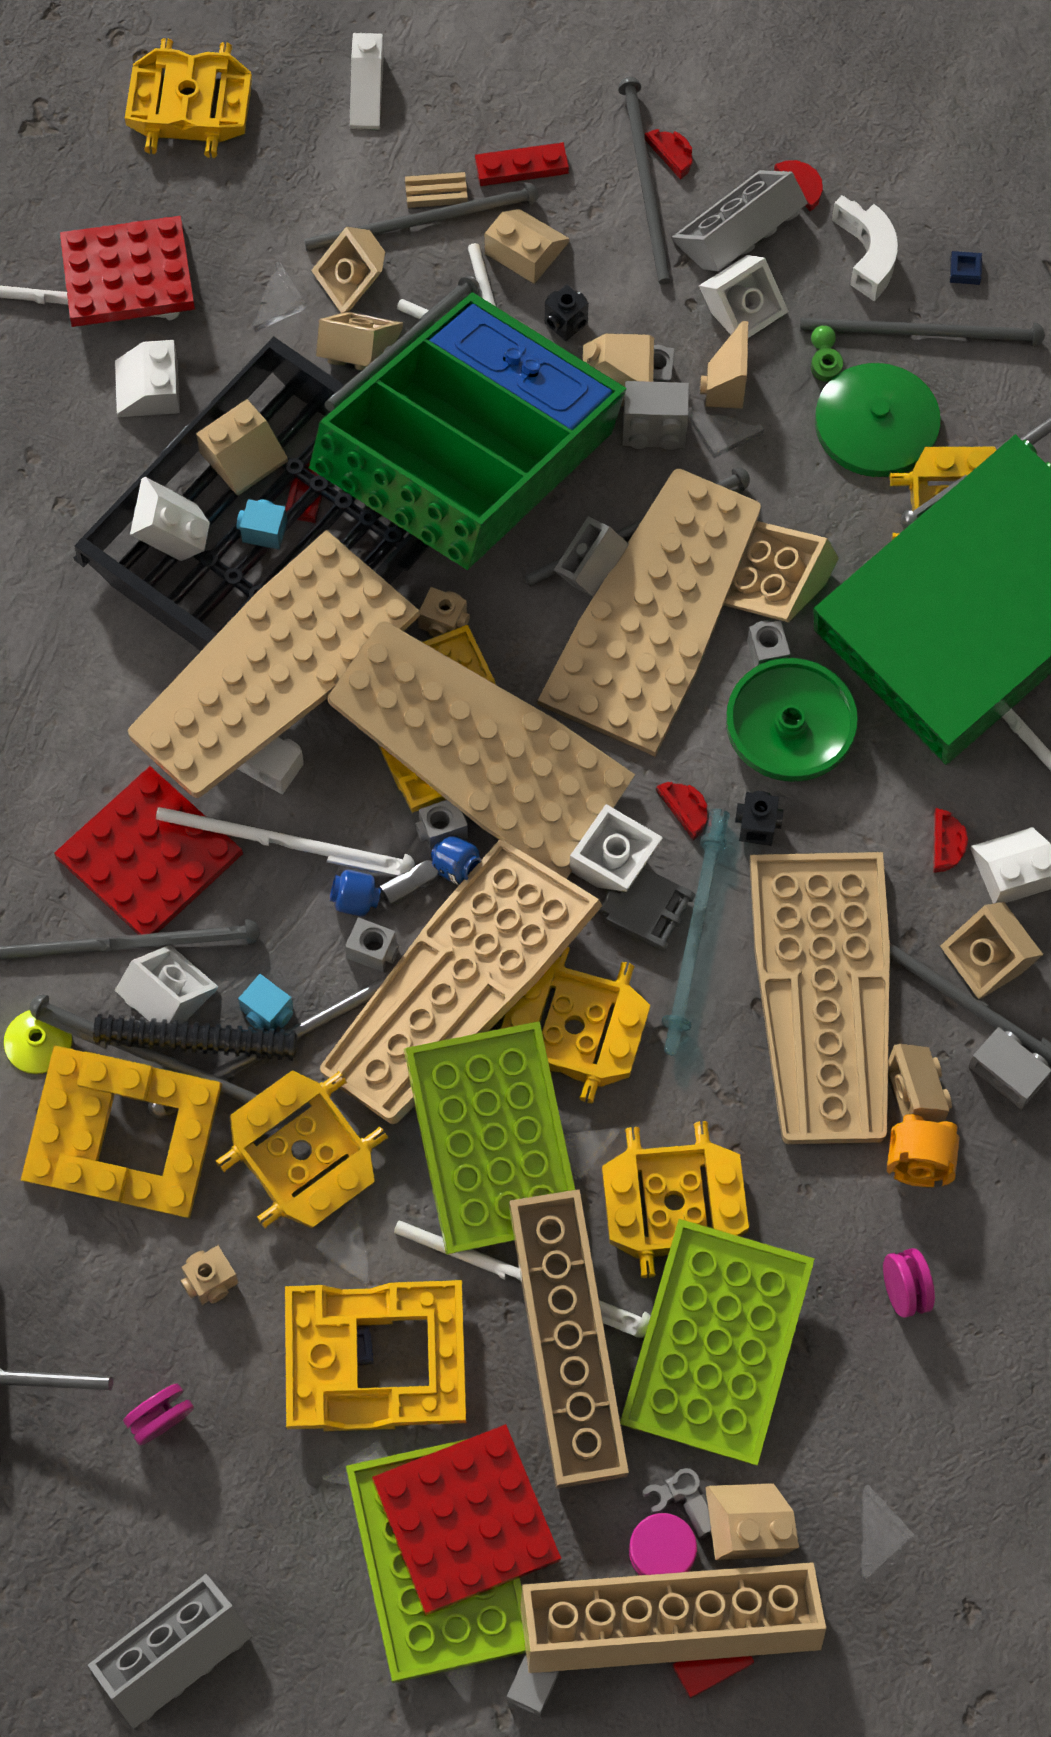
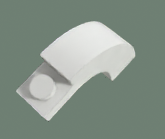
[832,195,898,301]

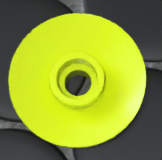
[4,1010,72,1074]

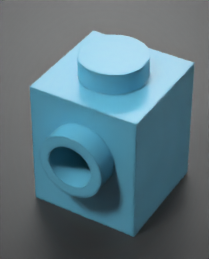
[236,499,287,550]
[238,974,293,1031]

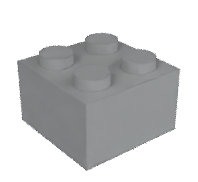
[622,381,689,450]

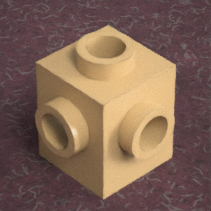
[418,587,470,637]
[181,1245,238,1305]

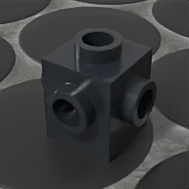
[544,284,589,341]
[735,791,784,846]

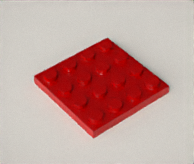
[60,216,195,327]
[54,766,243,935]
[372,1424,561,1616]

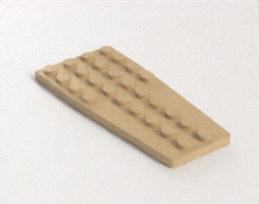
[538,469,761,756]
[128,530,420,798]
[328,621,635,879]
[320,839,602,1124]
[749,852,890,1144]

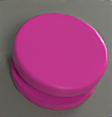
[883,1248,935,1318]
[123,1384,194,1445]
[629,1513,697,1576]

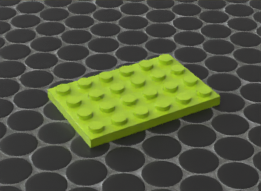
[404,1021,575,1255]
[620,1219,815,1466]
[346,1439,526,1683]

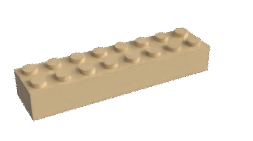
[509,1189,629,1489]
[520,1562,826,1673]

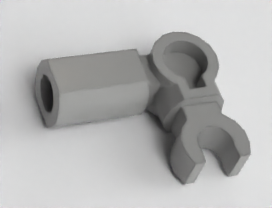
[642,1468,712,1539]

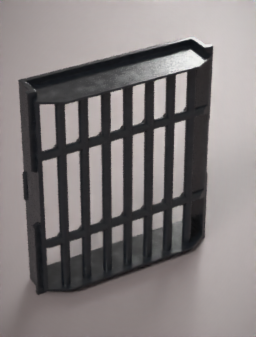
[73,336,430,651]

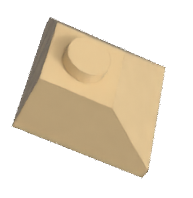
[311,227,385,313]
[700,321,748,408]
[583,334,654,406]

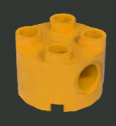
[887,1114,960,1187]

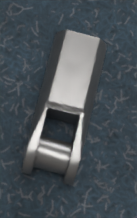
[380,860,438,908]

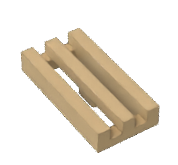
[405,172,468,208]

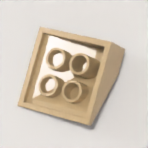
[724,521,839,622]

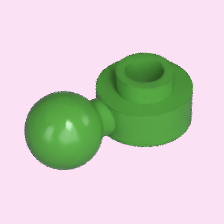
[811,325,843,382]

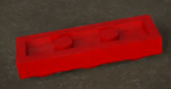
[475,142,569,186]

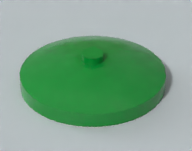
[815,363,941,477]
[726,658,858,782]

